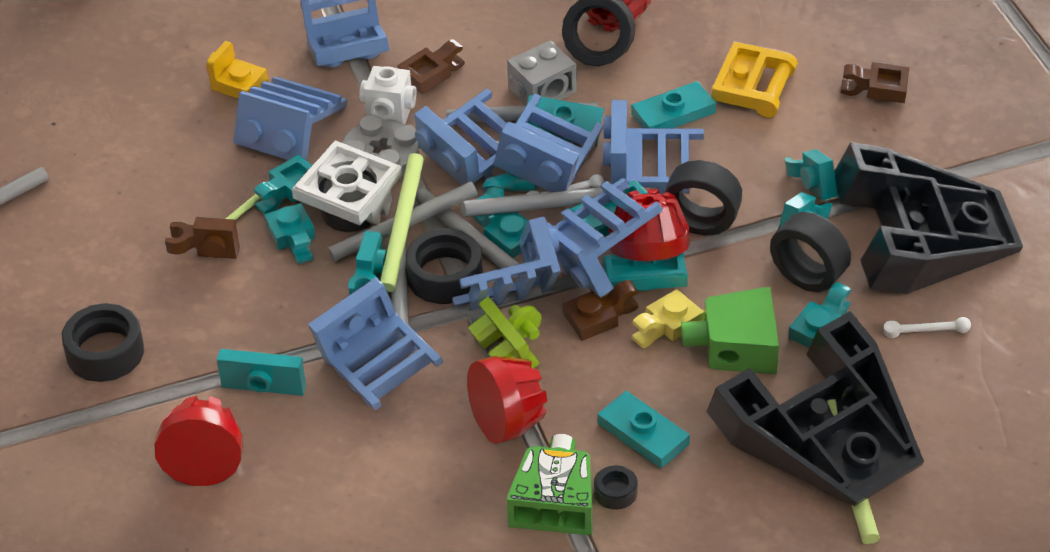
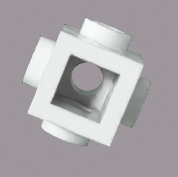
[359,66,417,124]

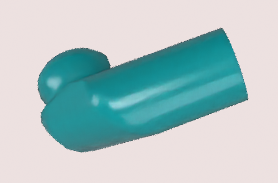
[482,172,535,198]

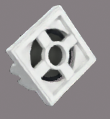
[292,140,402,232]

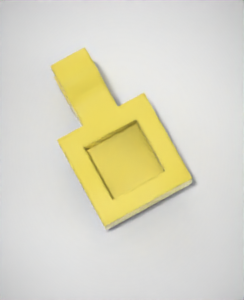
[631,289,704,348]

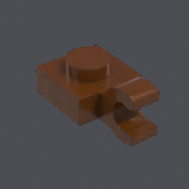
[397,39,465,95]
[840,62,909,103]
[165,217,240,259]
[563,280,639,341]

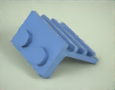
[300,0,389,67]
[233,76,348,160]
[414,89,507,185]
[493,93,604,192]
[603,100,704,193]
[547,178,663,298]
[452,216,561,311]
[308,277,443,410]

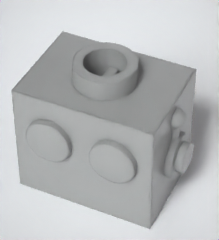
[507,40,577,105]

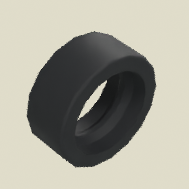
[562,0,636,66]
[664,160,742,236]
[770,212,851,292]
[405,228,483,304]
[62,303,144,382]

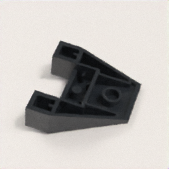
[834,142,1023,294]
[706,311,924,506]

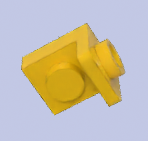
[206,41,268,99]

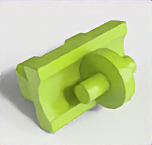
[468,296,542,369]

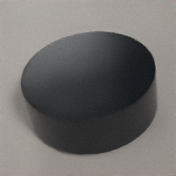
[594,465,638,509]

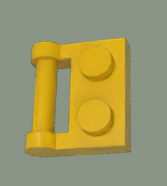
[711,41,798,118]

